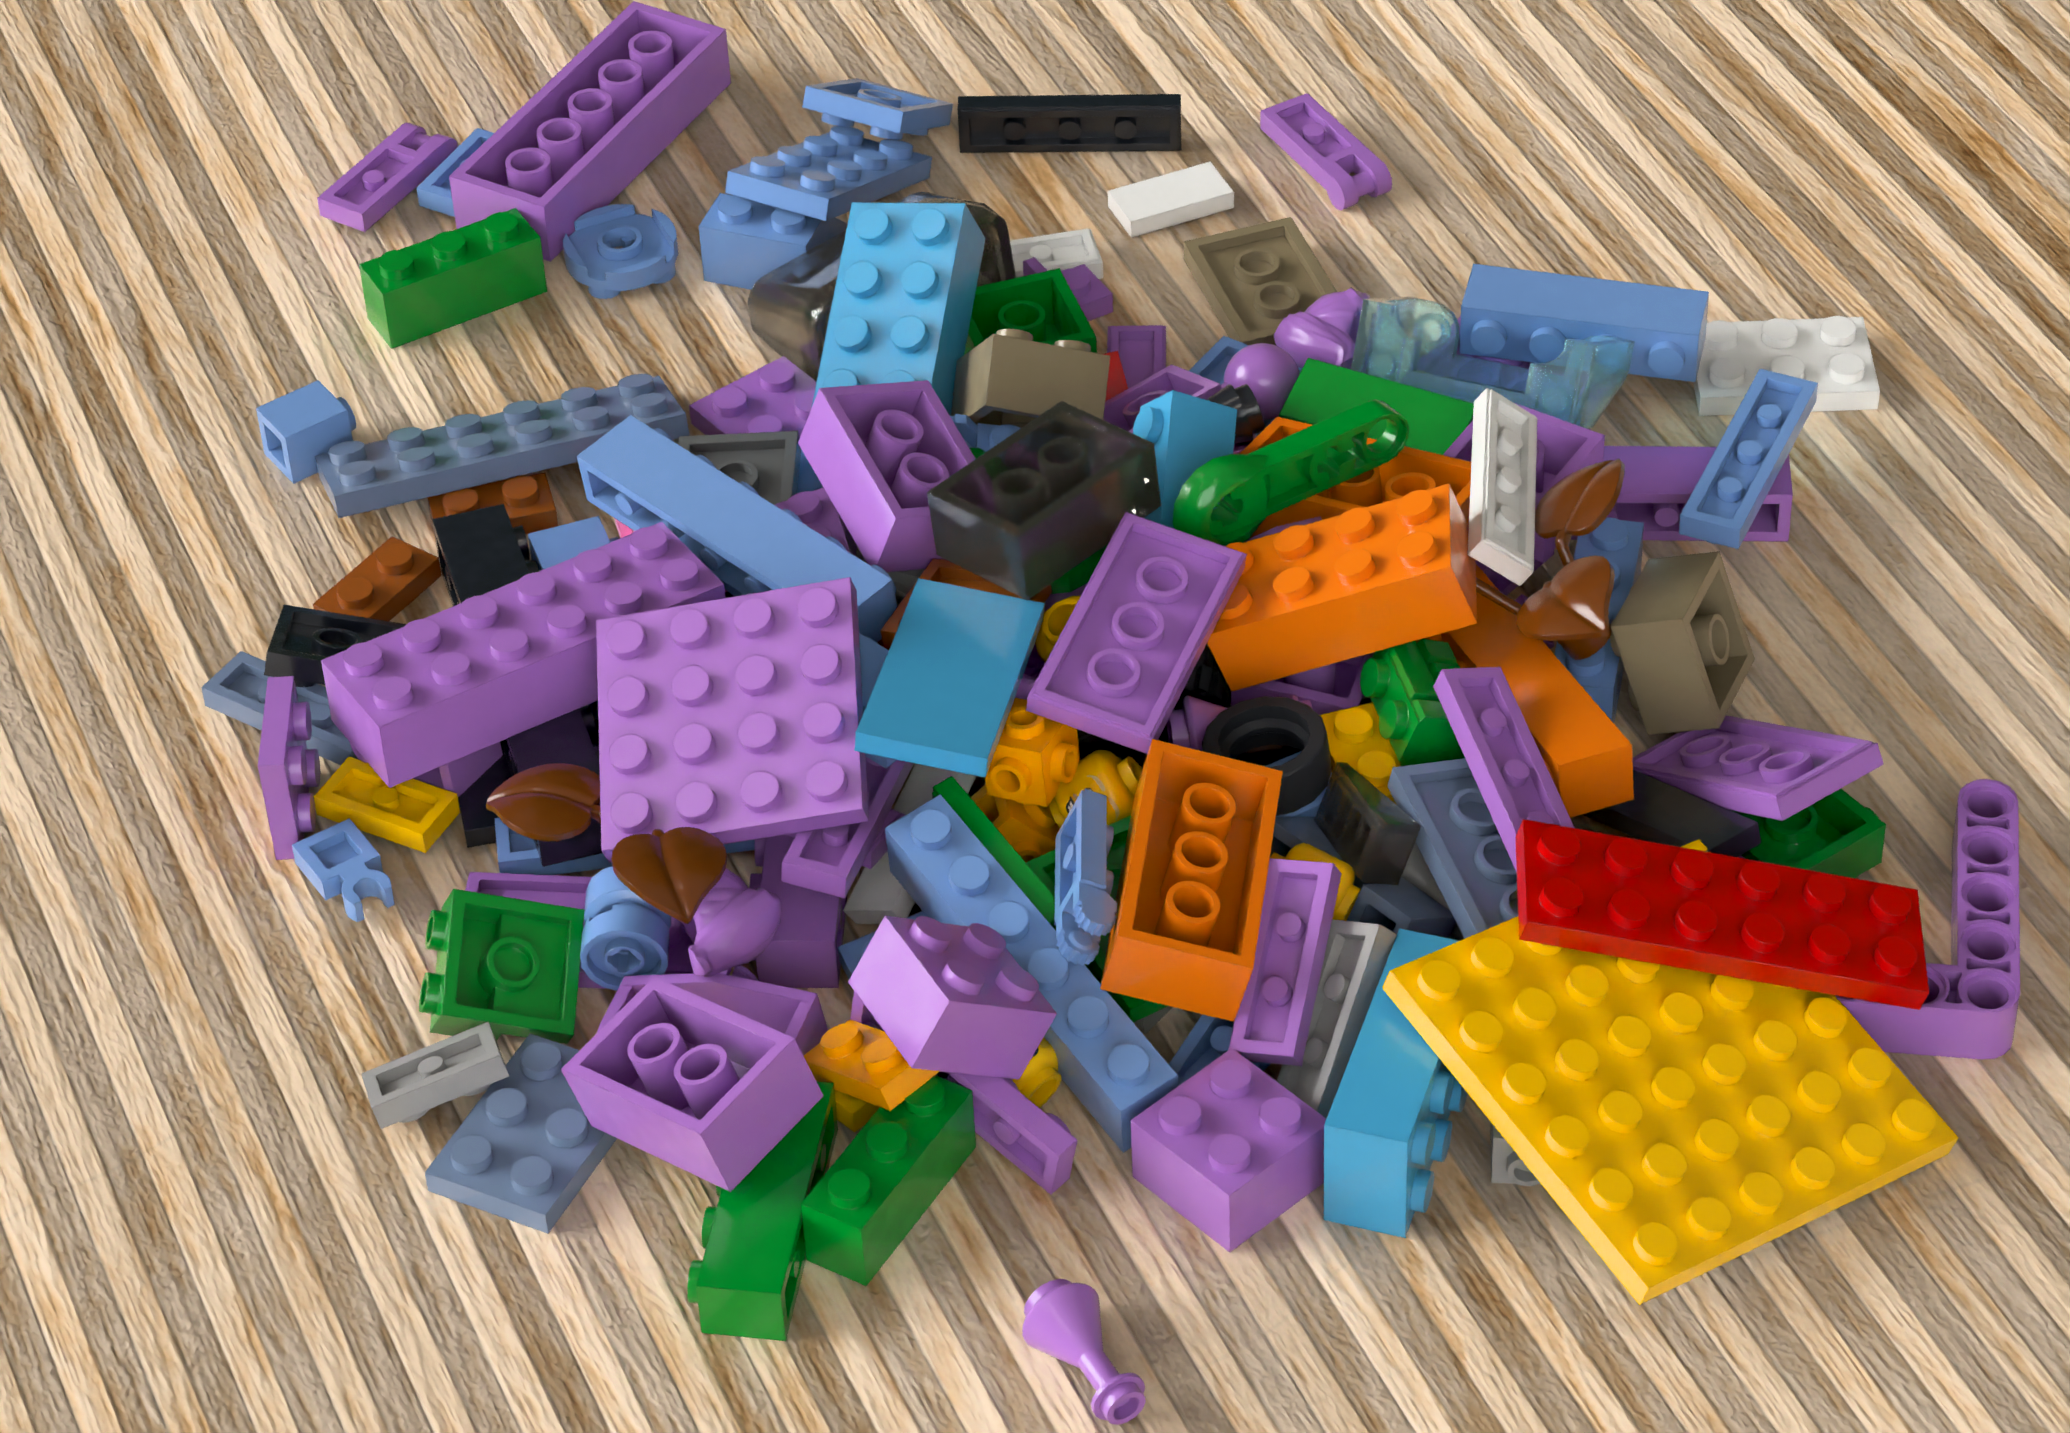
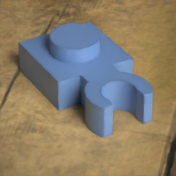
[292,818,395,922]

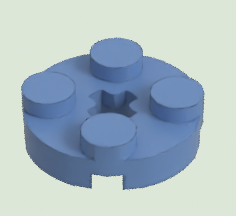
[563,204,678,299]

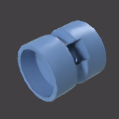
[580,866,671,991]

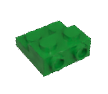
[1730,789,1886,878]
[419,889,584,1044]

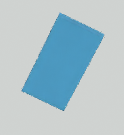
[854,578,1045,777]

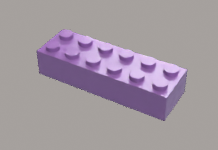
[449,1,731,262]
[321,522,726,788]

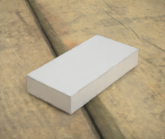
[1108,162,1234,237]

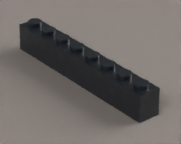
[432,504,603,867]

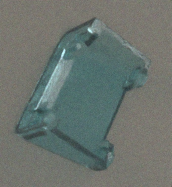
[1351,296,1635,430]

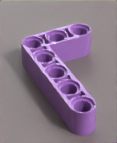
[1835,779,2020,1059]

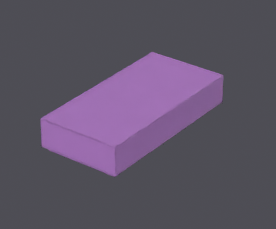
[1107,325,1166,389]

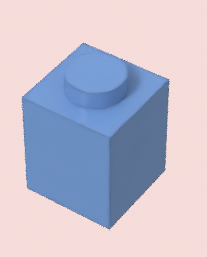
[256,380,356,484]

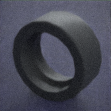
[1202,696,1332,816]

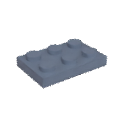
[425,1033,617,1234]

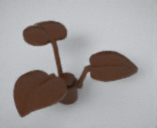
[1476,458,1625,660]
[486,763,727,924]

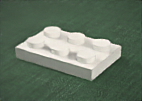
[1693,316,1880,416]

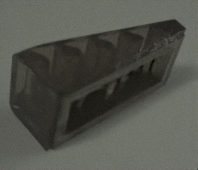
[1314,762,1421,885]

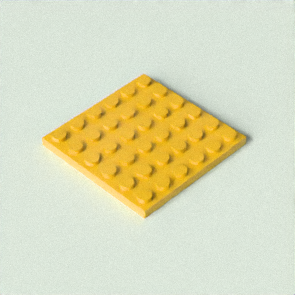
[1382,839,1959,1305]

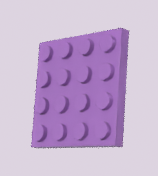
[596,577,869,863]

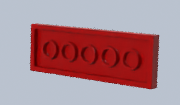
[1515,819,1929,1010]

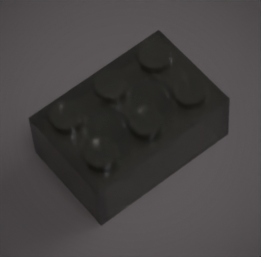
[927,401,1161,600]

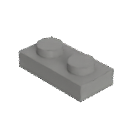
[361,1022,509,1129]

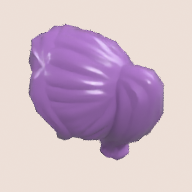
[1274,287,1377,372]
[680,868,782,977]

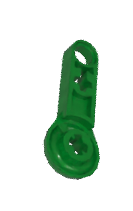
[1172,399,1409,546]

